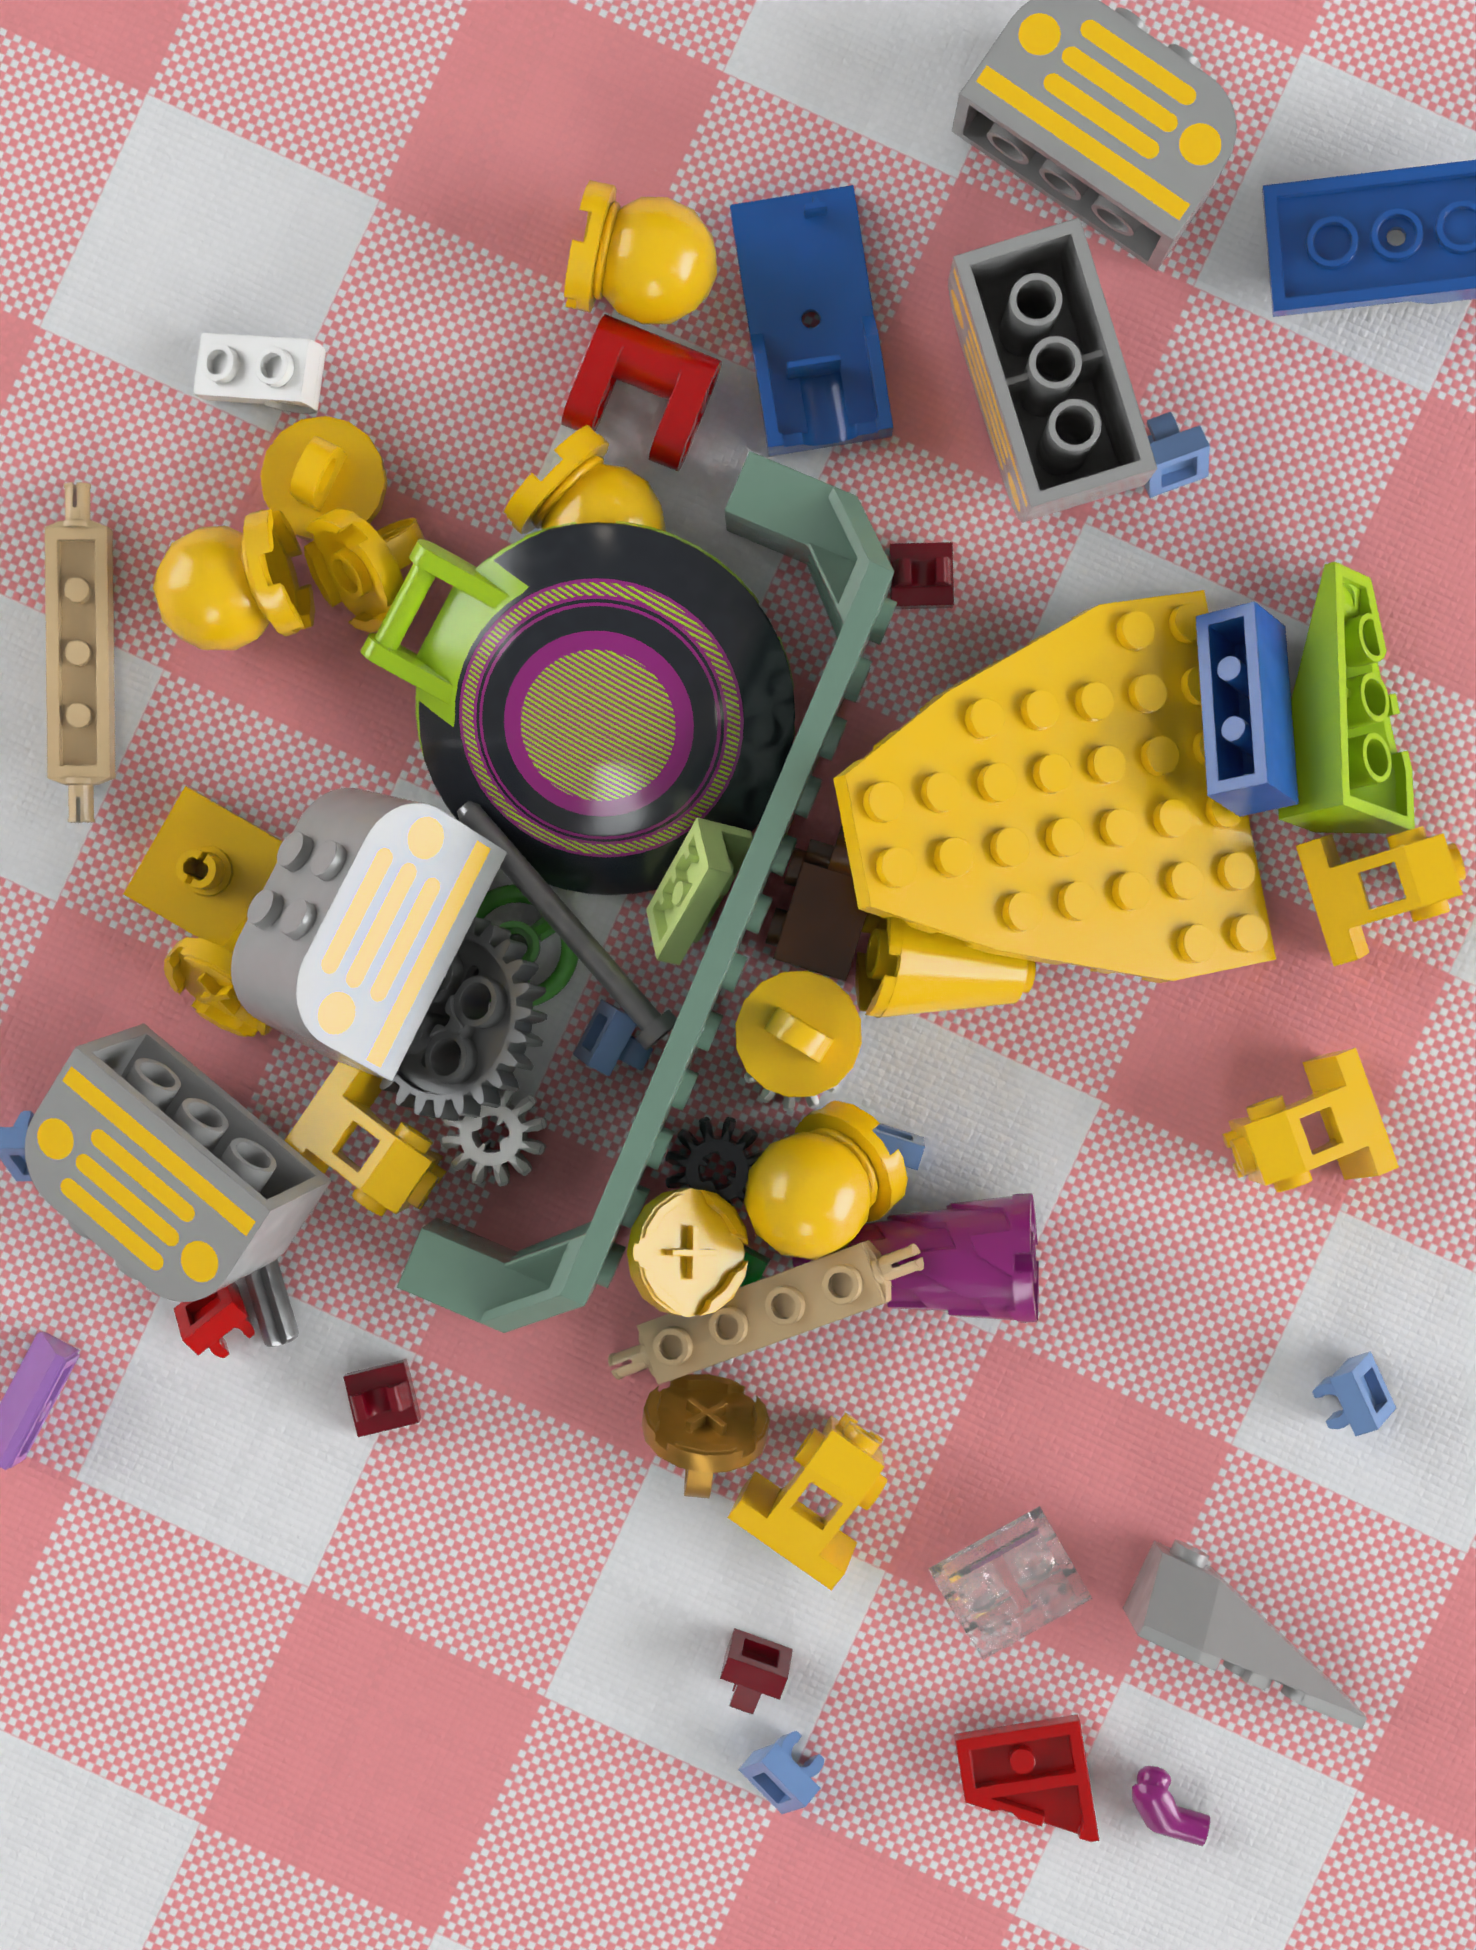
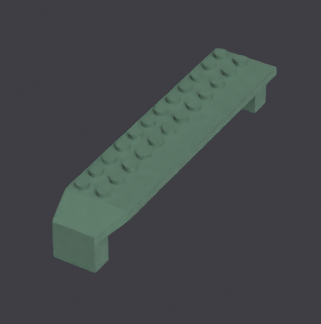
[397,451,897,1333]

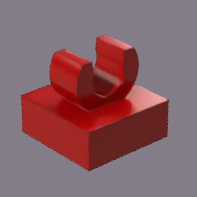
[173,1282,255,1358]

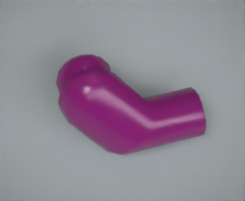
[1132,1766,1210,1846]

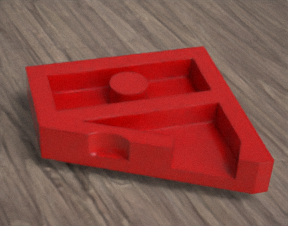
[954,1714,1100,1842]

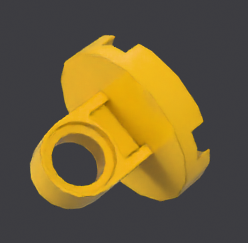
[304,508,425,633]

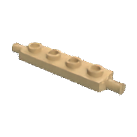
[44,482,116,823]
[608,1240,924,1385]

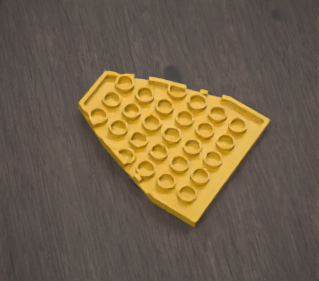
[833,590,1276,983]

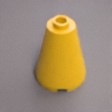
[855,912,1036,1018]

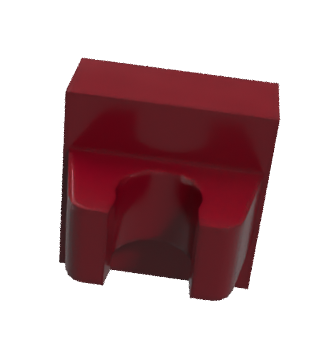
[889,542,954,609]
[343,1359,421,1437]
[720,1628,793,1715]

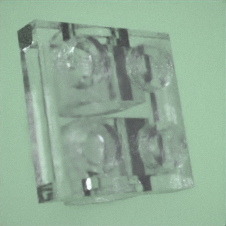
[928,1506,1092,1660]

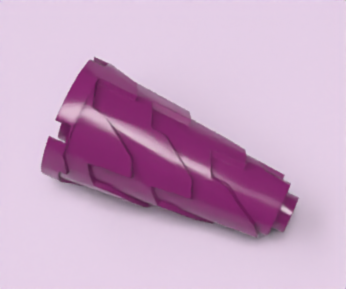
[792,1193,1039,1323]

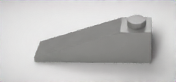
[1123,1540,1367,1730]

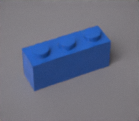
[1196,601,1299,817]

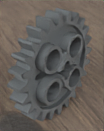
[379,917,548,1121]

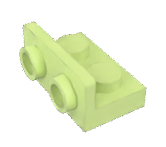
[646,817,753,965]

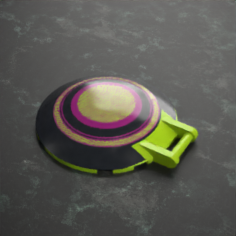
[360,521,795,895]

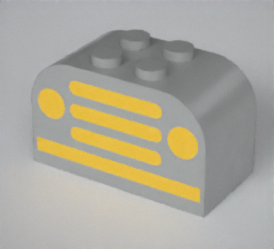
[952,0,1237,272]
[948,217,1157,523]
[231,788,507,1082]
[25,1024,332,1302]

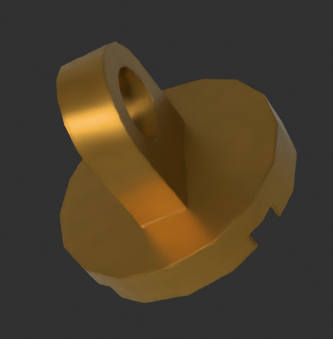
[641,1374,770,1499]

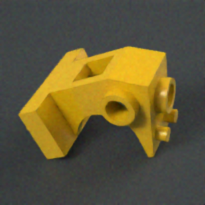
[1296,826,1466,967]
[1222,1048,1399,1192]
[284,1062,447,1217]
[727,1413,888,1591]

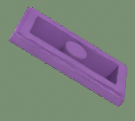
[0,1331,80,1470]

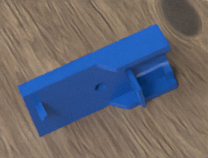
[1262,160,1476,317]
[730,185,893,457]

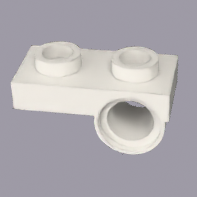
[193,333,326,414]

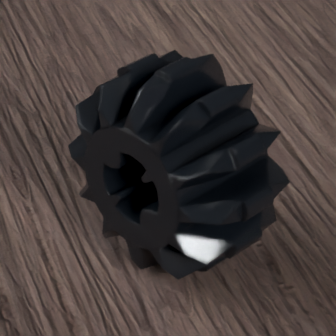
[665,1116,764,1209]

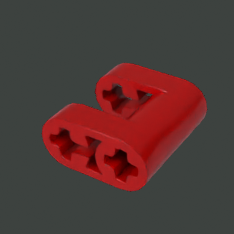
[561,314,722,471]

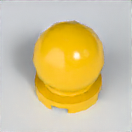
[564,180,717,324]
[504,425,666,534]
[153,509,315,651]
[744,1100,908,1260]

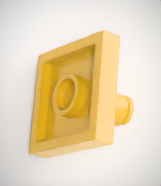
[123,786,283,946]

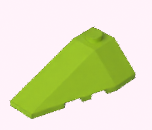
[1278,562,1415,834]

